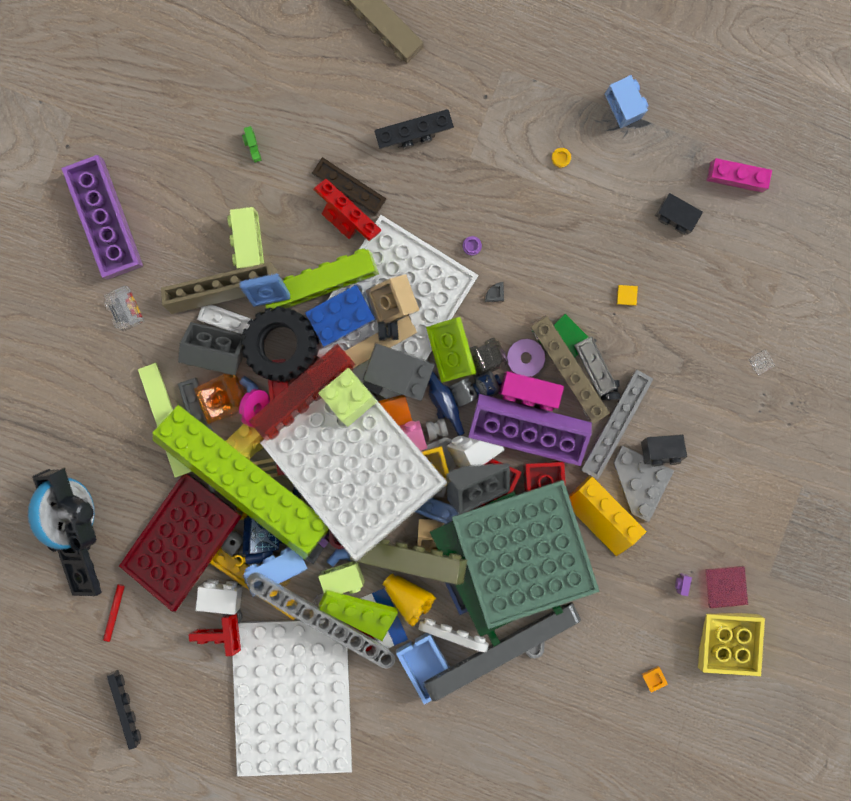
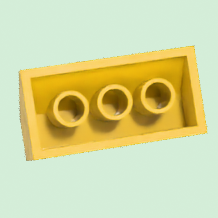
[569,475,647,556]

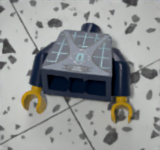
[234,508,284,567]

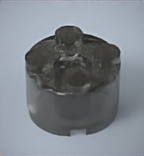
[469,338,509,378]

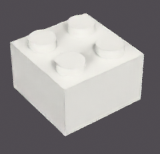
[196,579,242,615]

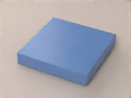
[240,274,290,307]

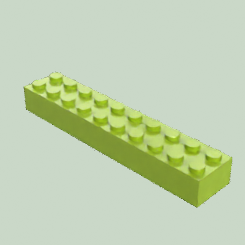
[152,405,329,559]

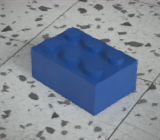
[305,285,376,348]

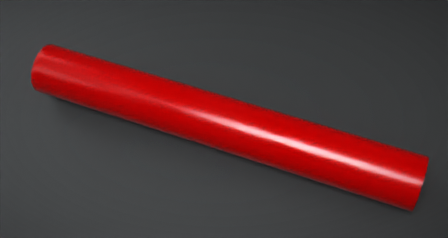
[103,584,125,642]

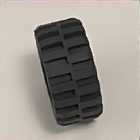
[241,306,319,382]

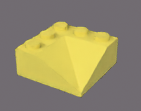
[698,613,765,676]

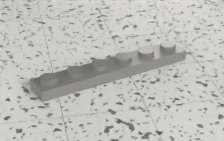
[581,370,653,479]

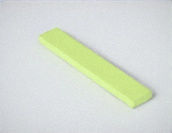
[138,363,192,478]

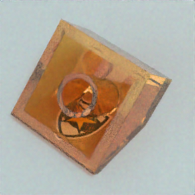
[194,374,244,424]

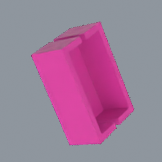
[499,371,564,411]

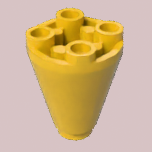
[382,573,436,627]

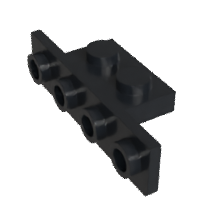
[375,109,454,149]

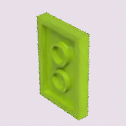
[426,317,476,383]

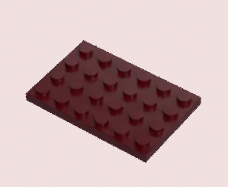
[119,473,242,612]

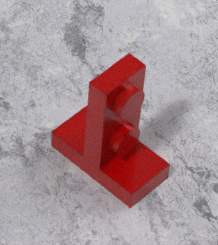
[188,613,241,656]

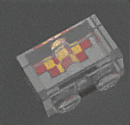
[104,286,145,331]

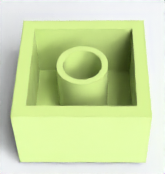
[319,368,377,427]
[318,561,365,594]

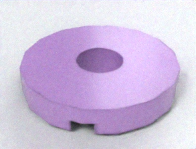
[507,339,545,377]

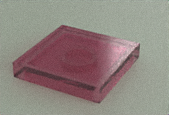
[705,566,748,608]

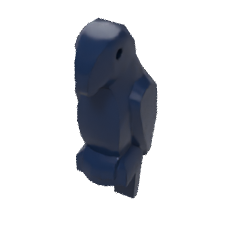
[427,371,465,436]

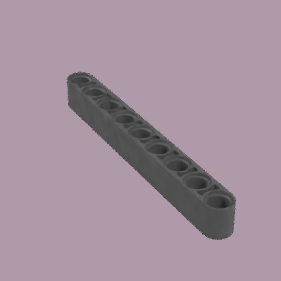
[423,602,581,701]

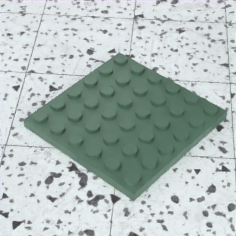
[451,480,600,629]

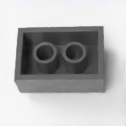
[178,322,245,375]

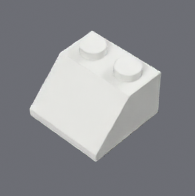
[446,436,504,467]

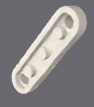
[418,618,489,652]

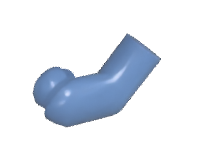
[239,376,259,393]
[327,548,351,567]

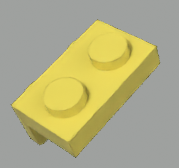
[226,424,265,460]

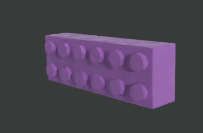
[61,155,143,280]
[468,394,592,466]

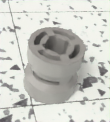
[426,418,449,441]

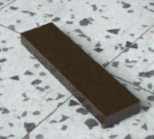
[312,157,387,215]

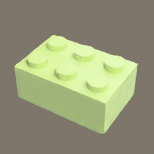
[227,207,264,269]

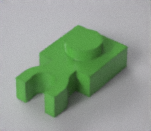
[242,126,262,163]

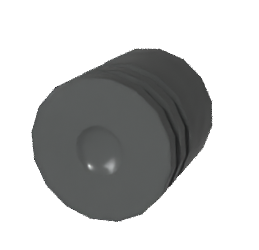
[449,377,478,408]
[221,530,243,557]

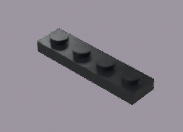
[107,670,141,750]

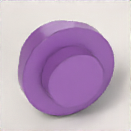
[463,236,482,256]

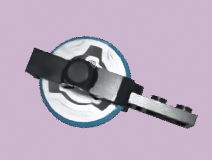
[28,468,102,596]

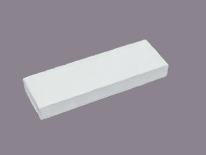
[197,305,253,334]

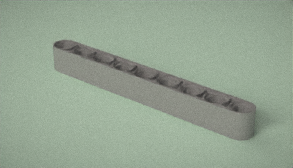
[247,572,395,669]

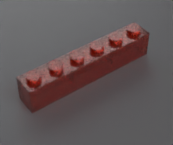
[249,344,356,441]

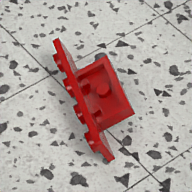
[313,179,381,242]

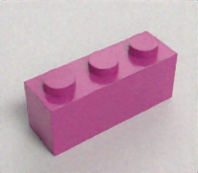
[707,158,772,193]

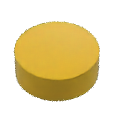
[551,148,571,168]

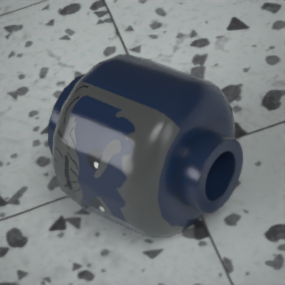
[472,371,502,397]

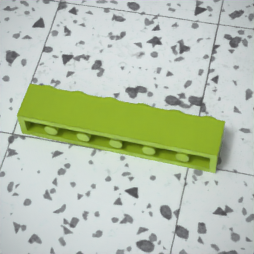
[265,249,379,309]

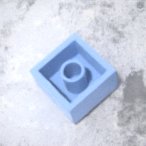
[605,75,648,129]

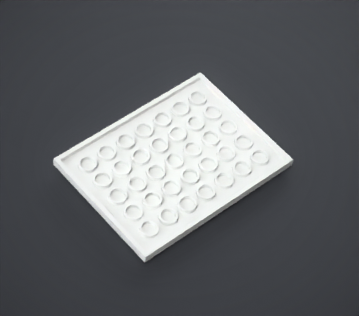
[312,215,479,399]
[261,367,447,561]
[233,619,352,776]

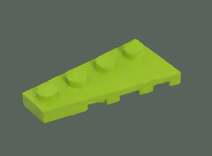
[319,590,398,641]

